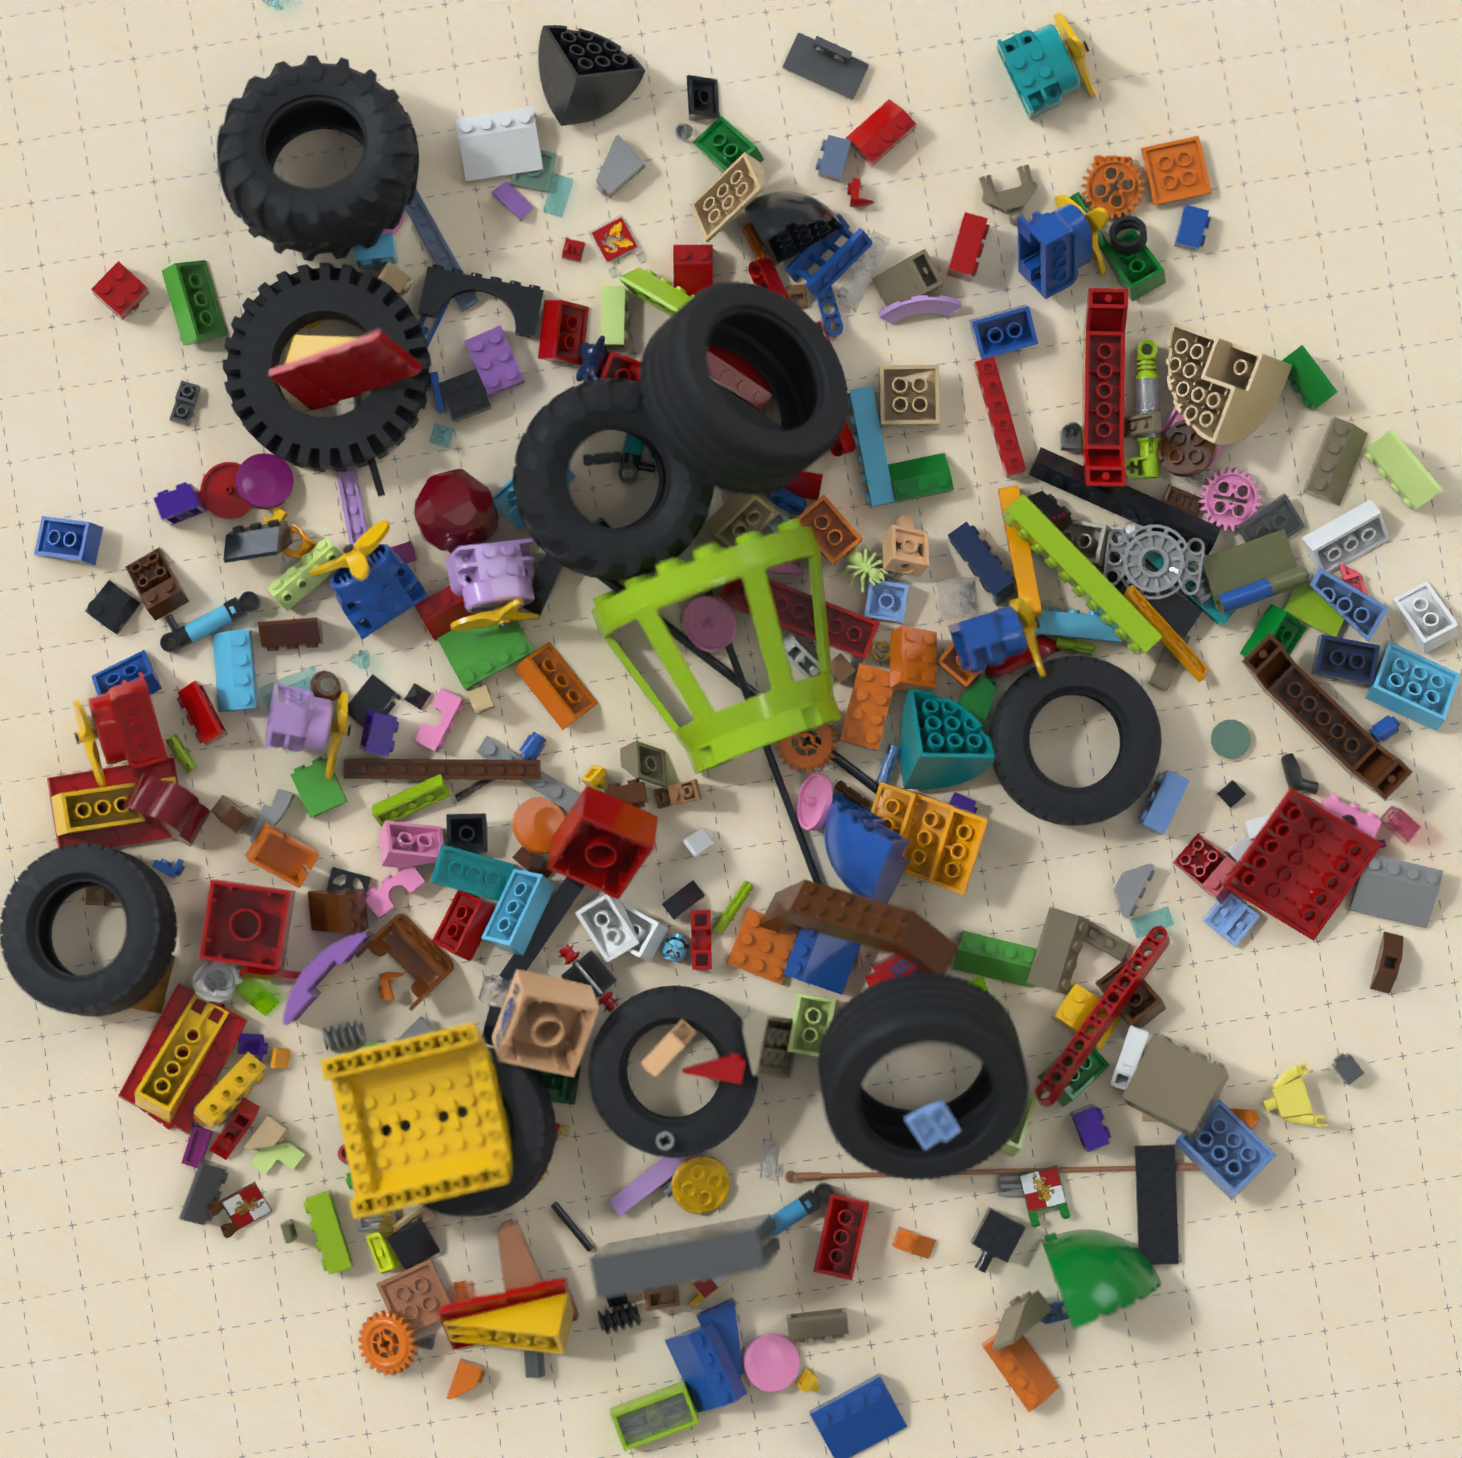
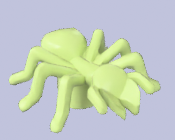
[839,546,888,593]

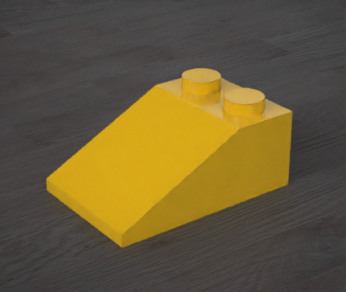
[1051,983,1122,1050]

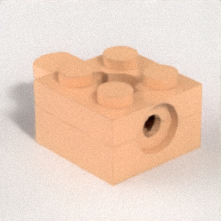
[882,515,929,577]

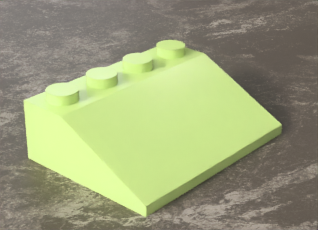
[1363,429,1443,511]

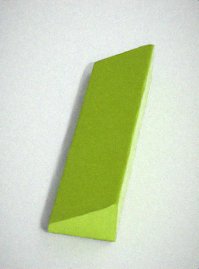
[372,774,452,827]

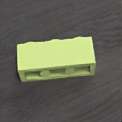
[600,286,629,348]

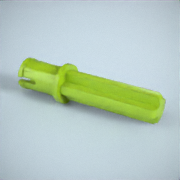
[712,880,754,935]

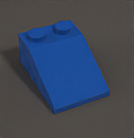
[34,516,103,565]

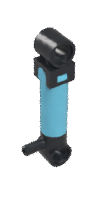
[160,591,261,653]

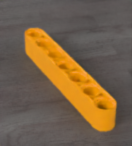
[998,485,1042,617]

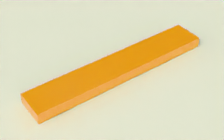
[1124,585,1209,682]

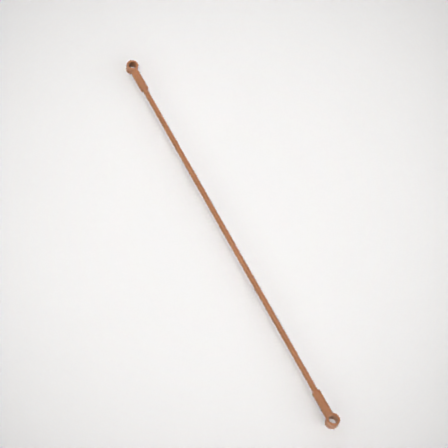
[785,1163,1201,1183]

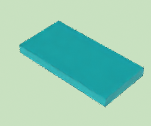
[430,844,516,901]

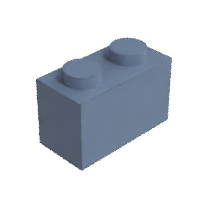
[815,135,851,182]

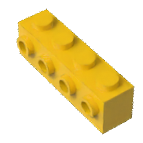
[194,1052,266,1129]

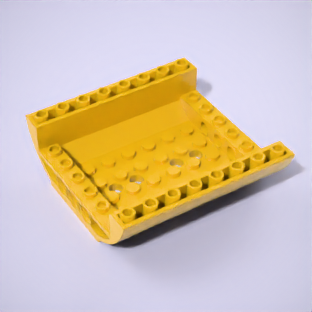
[320,1022,512,1219]

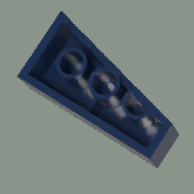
[948,521,1015,606]

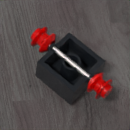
[558,944,619,1012]

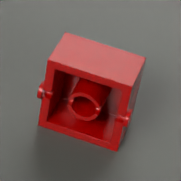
[91,261,149,320]

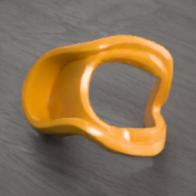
[282,524,317,560]

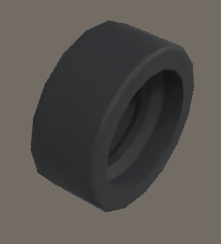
[1109,216,1147,255]

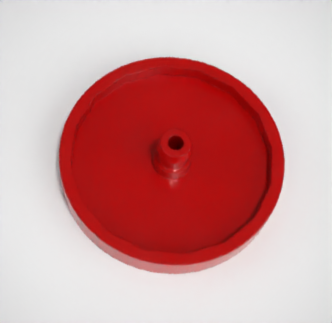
[200,462,253,519]

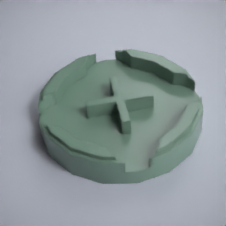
[1211,720,1250,758]

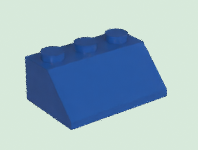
[969,304,1038,360]
[91,650,162,696]

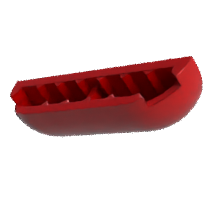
[985,635,1061,680]

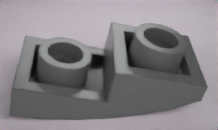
[170,380,200,426]

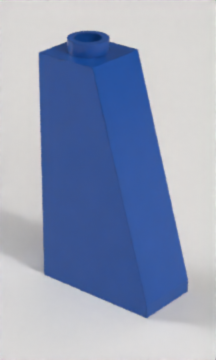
[696,1298,744,1378]

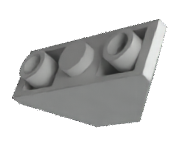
[1114,864,1155,918]

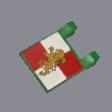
[1019,1165,1070,1227]

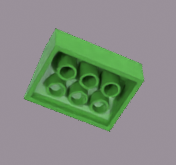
[437,620,534,690]

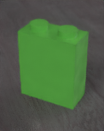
[291,757,348,818]

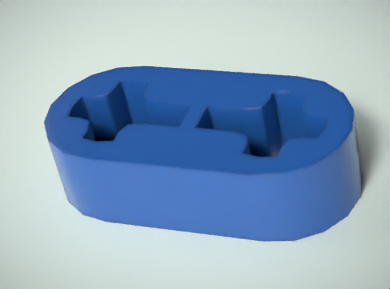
[770,487,807,515]

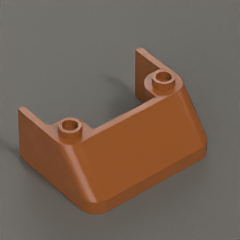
[355,914,454,1011]

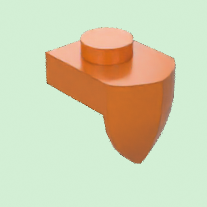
[378,972,404,1001]
[1229,1108,1260,1130]

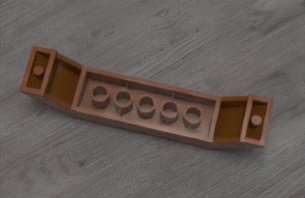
[1241,633,1413,800]
[760,880,958,975]

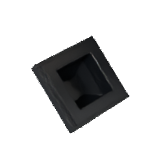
[404,683,431,710]

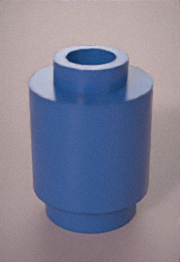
[1369,715,1400,743]
[519,732,546,760]

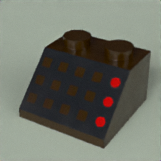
[1027,491,1073,533]

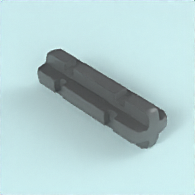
[583,452,622,466]

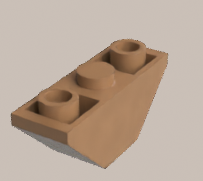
[654,779,702,809]

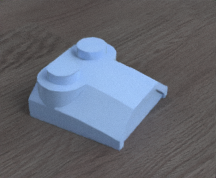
[864,579,909,623]

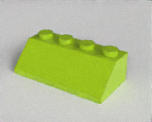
[619,267,694,316]

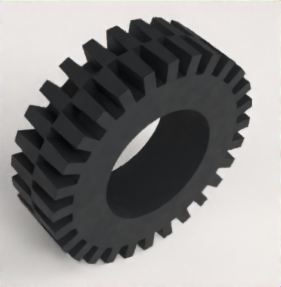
[223,263,431,472]

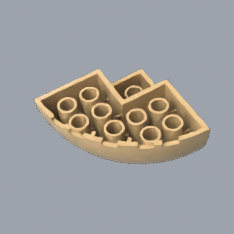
[1166,322,1292,445]

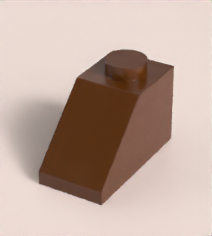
[512,846,553,878]

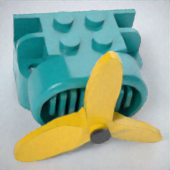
[997,12,1097,120]

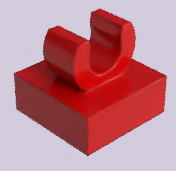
[562,238,585,263]

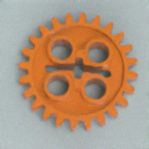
[1081,155,1145,219]

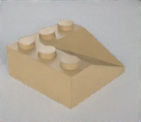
[879,365,940,427]

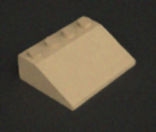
[690,152,766,242]

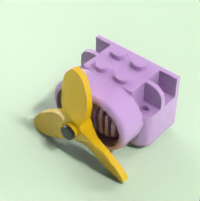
[445,538,540,631]
[265,683,351,780]

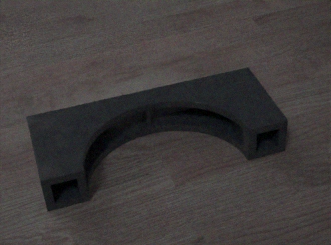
[418,264,544,339]

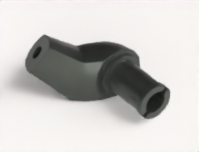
[1281,753,1319,795]

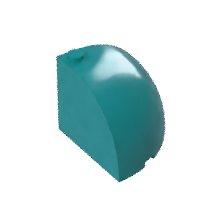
[899,688,995,789]

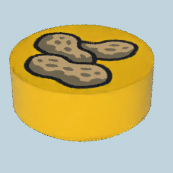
[871,641,891,661]

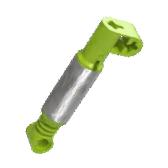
[1125,339,1162,479]

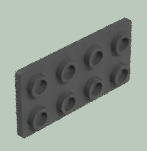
[783,33,869,100]

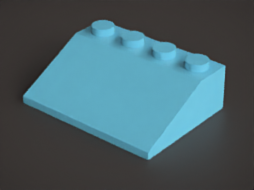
[1365,641,1461,731]

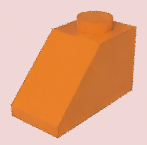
[892,1226,936,1259]
[447,1358,485,1400]

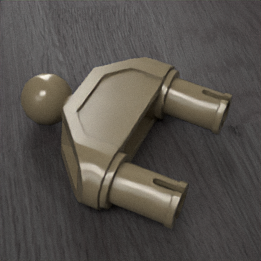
[979,165,1037,226]

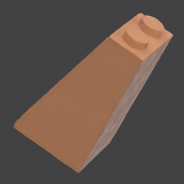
[497,1219,544,1291]

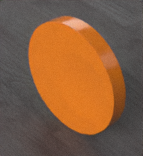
[512,798,565,855]

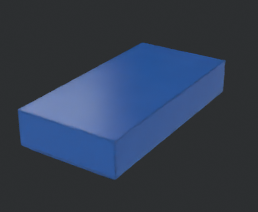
[430,371,446,414]

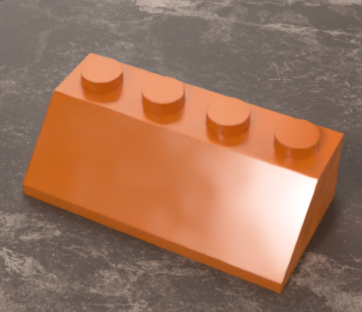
[514,642,598,730]
[982,1333,1059,1412]

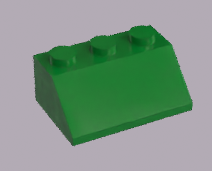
[1282,345,1338,411]
[888,453,954,503]
[1240,604,1307,658]

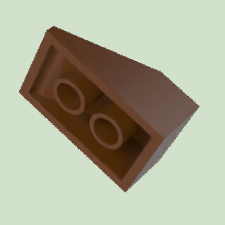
[308,889,369,934]
[1095,959,1166,1029]

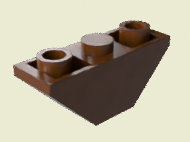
[1369,931,1403,994]

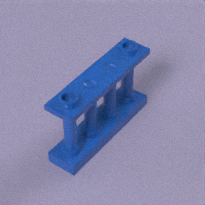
[784,214,873,299]

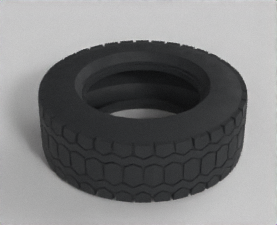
[989,656,1162,826]
[0,844,178,1016]
[588,985,759,1158]
[382,1047,556,1217]

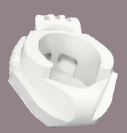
[191,960,244,1003]

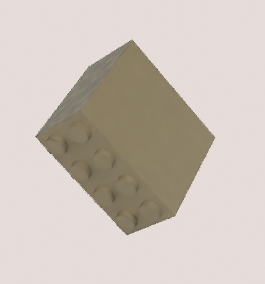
[1122,1034,1229,1140]

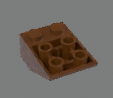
[126,547,190,621]

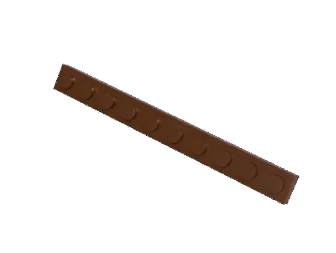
[344,759,541,780]

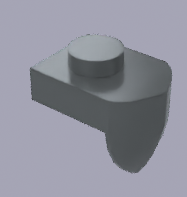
[1060,422,1082,452]

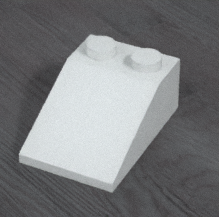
[1393,581,1459,654]
[575,893,640,962]
[622,902,669,962]

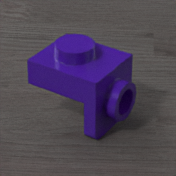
[237,1033,268,1061]

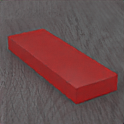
[239,966,301,983]

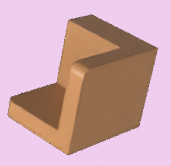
[831,653,856,684]

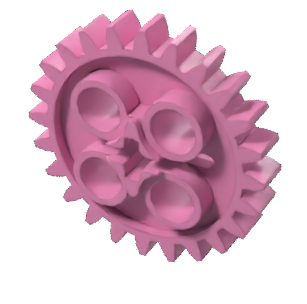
[1198,467,1262,531]

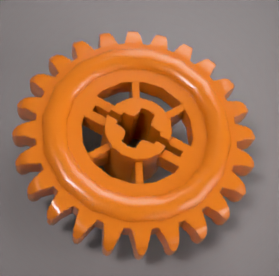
[775,724,839,774]
[358,1310,419,1376]

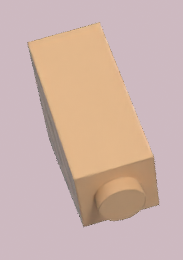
[640,1019,696,1077]

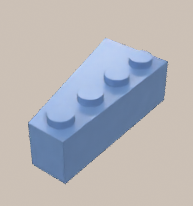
[1308,567,1389,642]

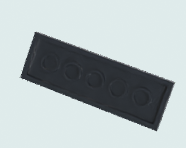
[1134,1144,1179,1265]

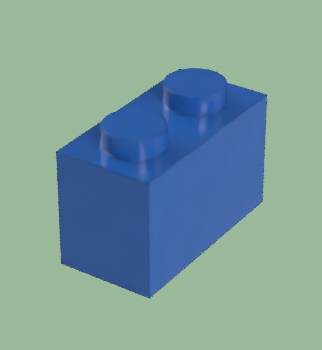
[1174,205,1211,252]

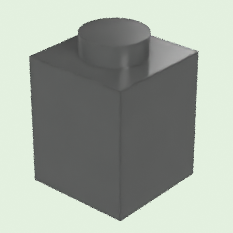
[1331,1053,1364,1085]

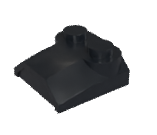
[85,580,141,635]

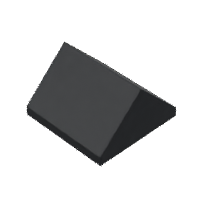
[687,75,719,120]
[446,813,488,853]

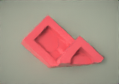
[1339,563,1367,595]

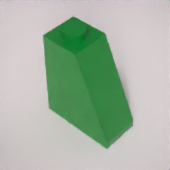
[956,675,997,730]

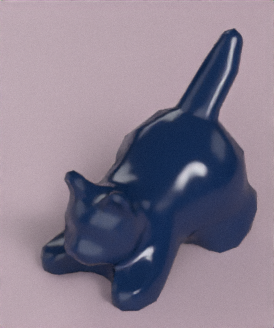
[576,335,608,382]

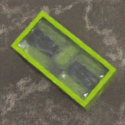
[610,1381,699,1451]

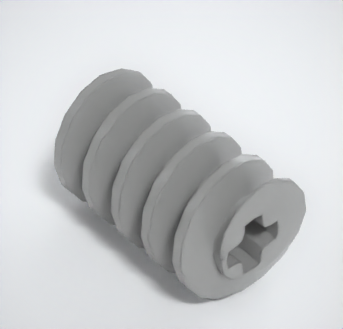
[323,1020,366,1051]

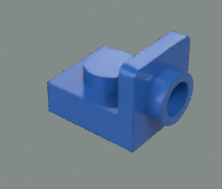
[152,858,185,878]

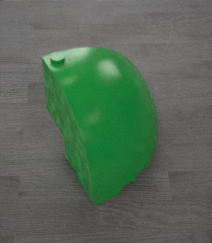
[1041,1229,1161,1329]

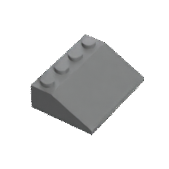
[1349,855,1443,928]

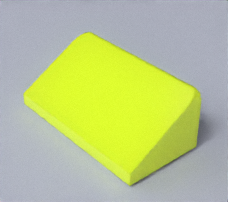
[366,1228,402,1273]

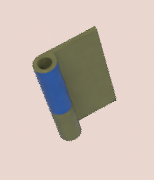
[1203,529,1309,615]

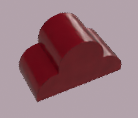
[122,773,211,847]

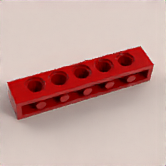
[974,356,1026,477]

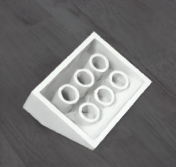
[455,107,543,182]

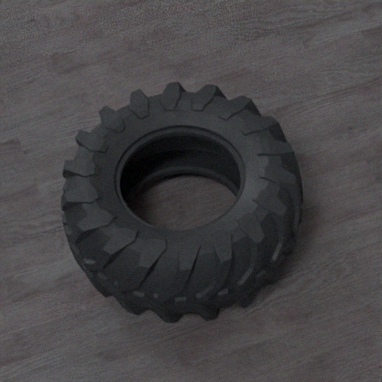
[217,55,419,261]
[513,378,714,580]

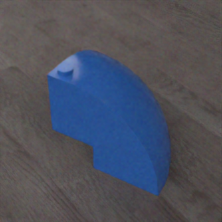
[824,793,910,903]

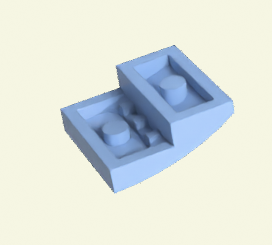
[1202,893,1260,947]
[904,1101,961,1150]

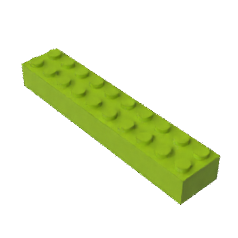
[1001,494,1163,655]

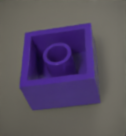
[359,710,399,756]
[1070,1104,1111,1152]

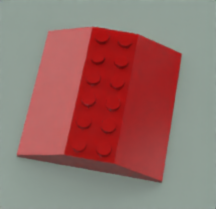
[1222,787,1382,941]

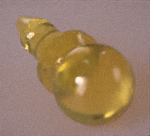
[378,1211,394,1237]

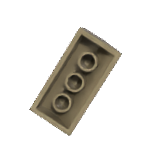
[1303,417,1368,506]
[1027,907,1089,995]

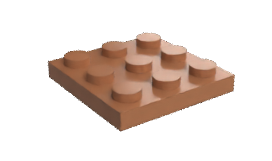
[376,1258,451,1332]

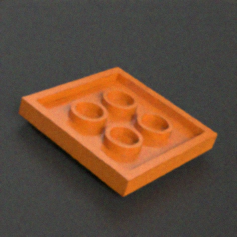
[1141,136,1212,206]
[727,908,800,985]

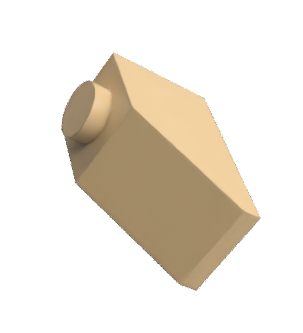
[378,262,412,296]
[468,683,496,715]
[244,1114,289,1150]

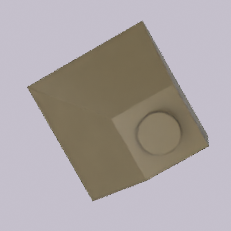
[620,741,667,788]

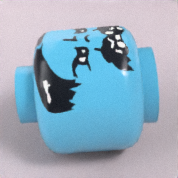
[661,933,690,963]

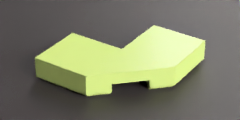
[250,1142,305,1175]

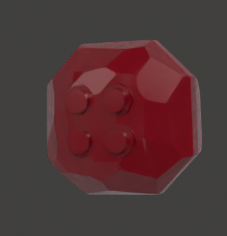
[414,469,499,554]

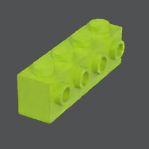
[304,1190,354,1275]

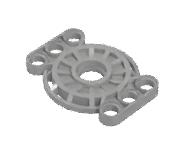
[1103,525,1205,599]

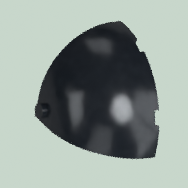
[538,25,645,126]
[744,192,844,266]

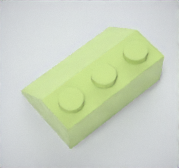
[787,993,836,1057]

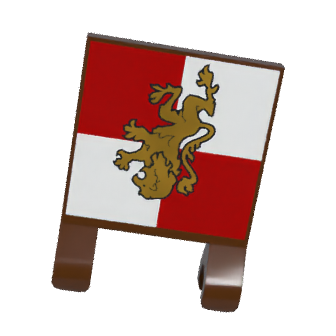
[207,1182,272,1238]

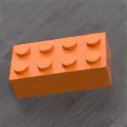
[839,664,894,751]

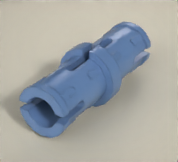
[876,745,901,783]

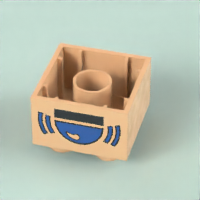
[492,969,599,1077]

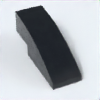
[522,554,563,616]

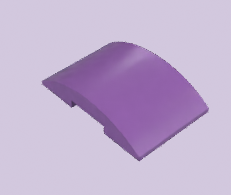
[283,931,374,1025]

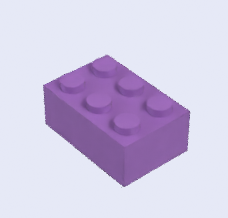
[464,326,525,398]

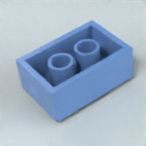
[1138,770,1190,835]

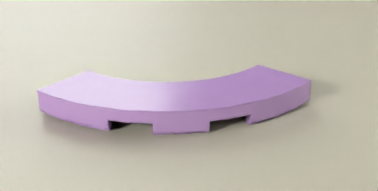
[879,295,962,325]

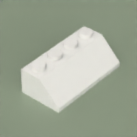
[1302,500,1390,573]

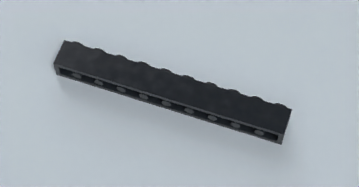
[1029,447,1220,555]

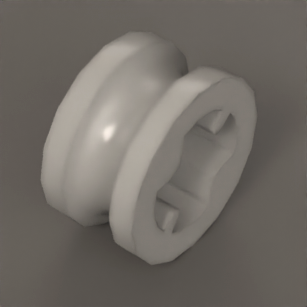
[656,1131,674,1150]

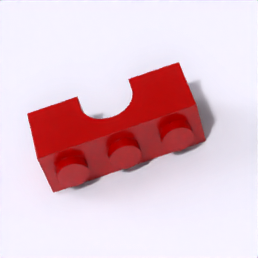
[691,909,712,970]

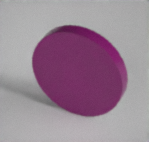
[236,453,294,510]

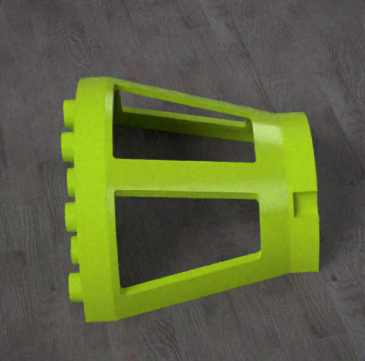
[591,518,843,775]

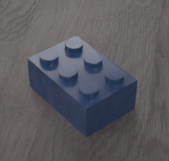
[1311,634,1380,685]

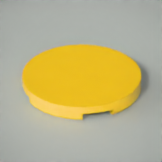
[671,1155,730,1214]

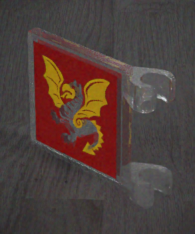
[588,214,647,278]

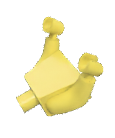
[1263,1060,1328,1127]

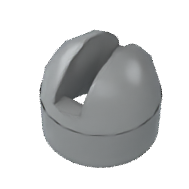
[675,123,693,139]

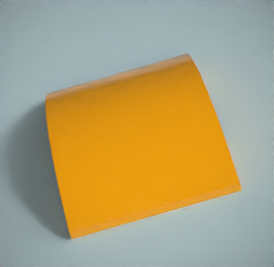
[871,782,989,895]

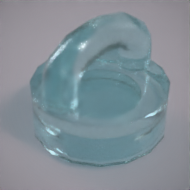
[350,650,370,669]

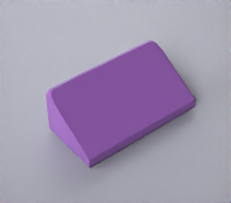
[492,180,534,221]

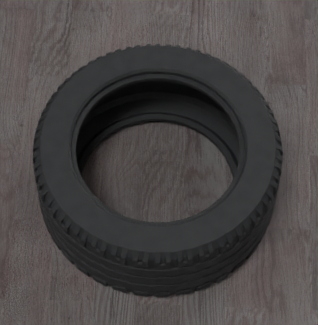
[639,282,848,495]
[818,972,1029,1180]

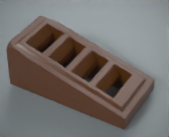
[1161,484,1203,517]

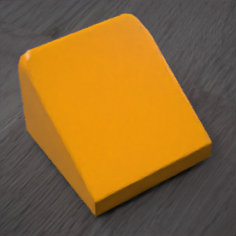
[270,1047,290,1069]

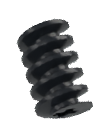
[597,1302,641,1334]

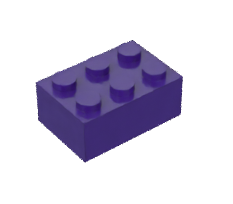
[153,482,207,526]

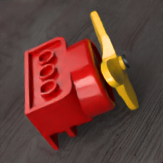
[73,672,168,787]

